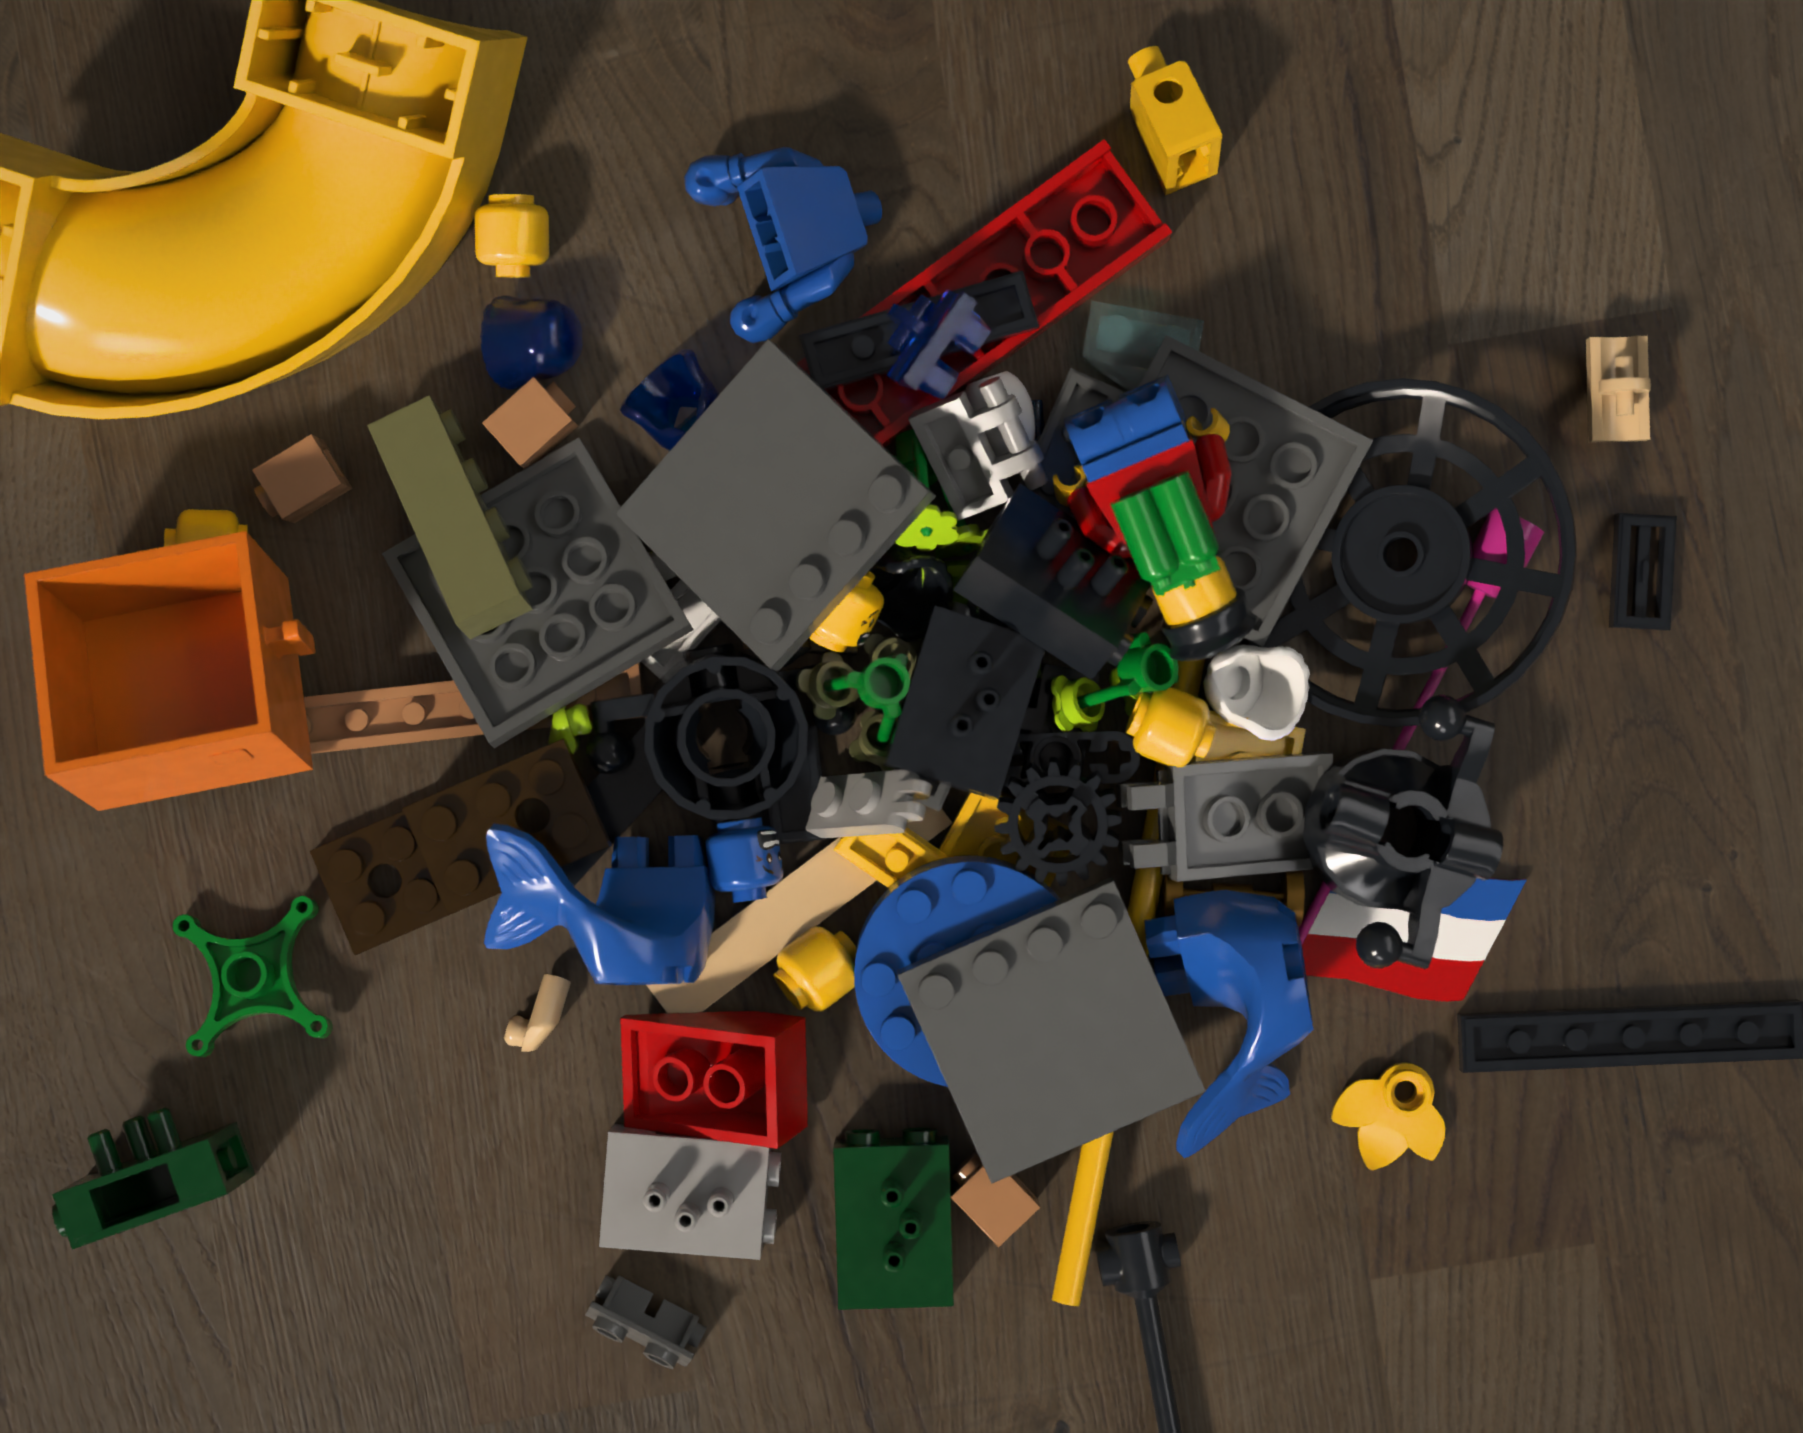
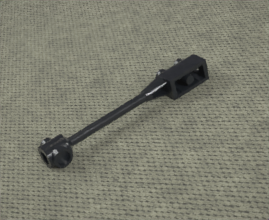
[1094,1221,1182,1433]

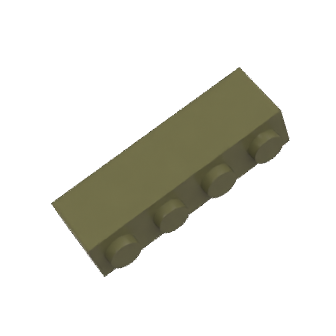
[367,395,533,640]

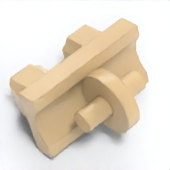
[1586,336,1651,443]

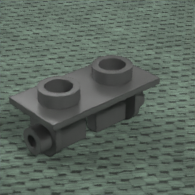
[585,1275,707,1369]

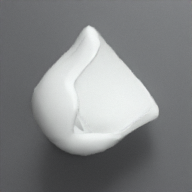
[1204,644,1310,741]

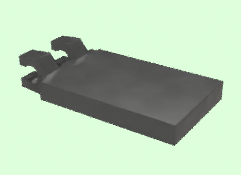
[1116,752,1333,882]

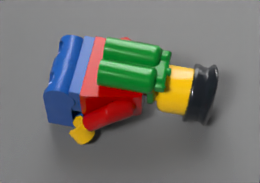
[1052,374,1258,661]

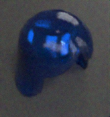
[480,295,583,390]
[620,348,720,452]

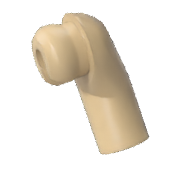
[504,974,571,1052]

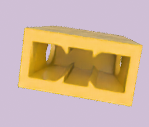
[1128,46,1222,196]

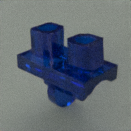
[886,289,991,399]

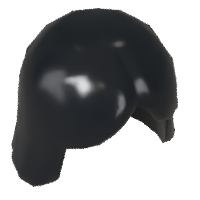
[869,542,954,642]

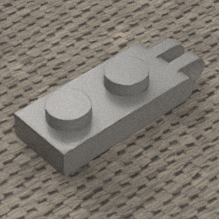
[805,770,932,838]

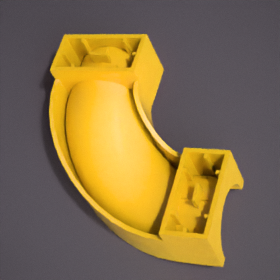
[0,0,528,419]

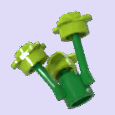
[1051,632,1179,732]

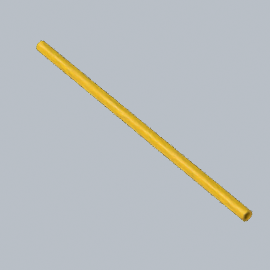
[1052,658,1206,1306]

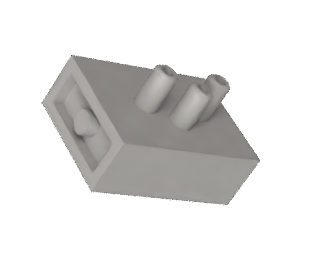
[599,1124,782,1260]

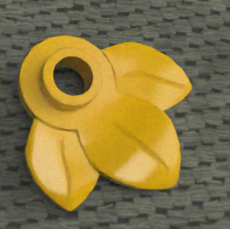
[1331,1062,1445,1171]

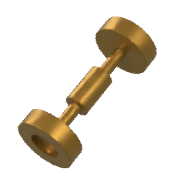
[1160,870,1305,926]

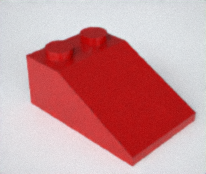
[620,1011,808,1149]

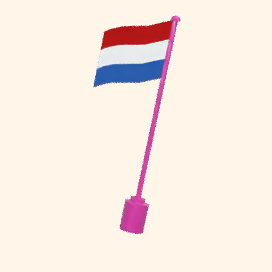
[1298,508,1544,1002]

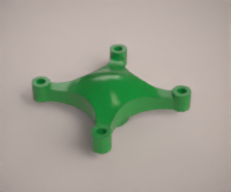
[172,896,333,1057]

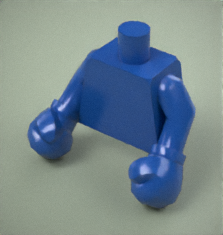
[684,147,882,343]

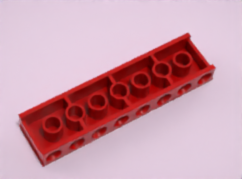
[797,139,1172,448]

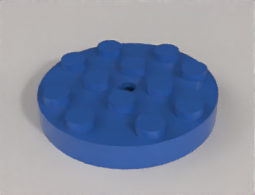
[854,855,1060,1087]

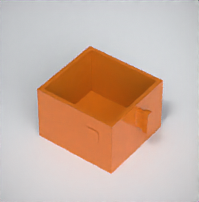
[24,531,315,811]

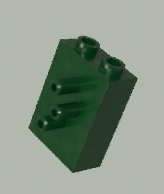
[52,1107,255,1250]
[833,1127,954,1310]

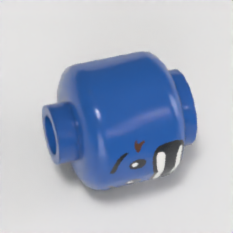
[705,817,783,903]

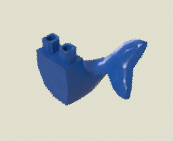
[484,823,715,985]
[1145,890,1314,1158]

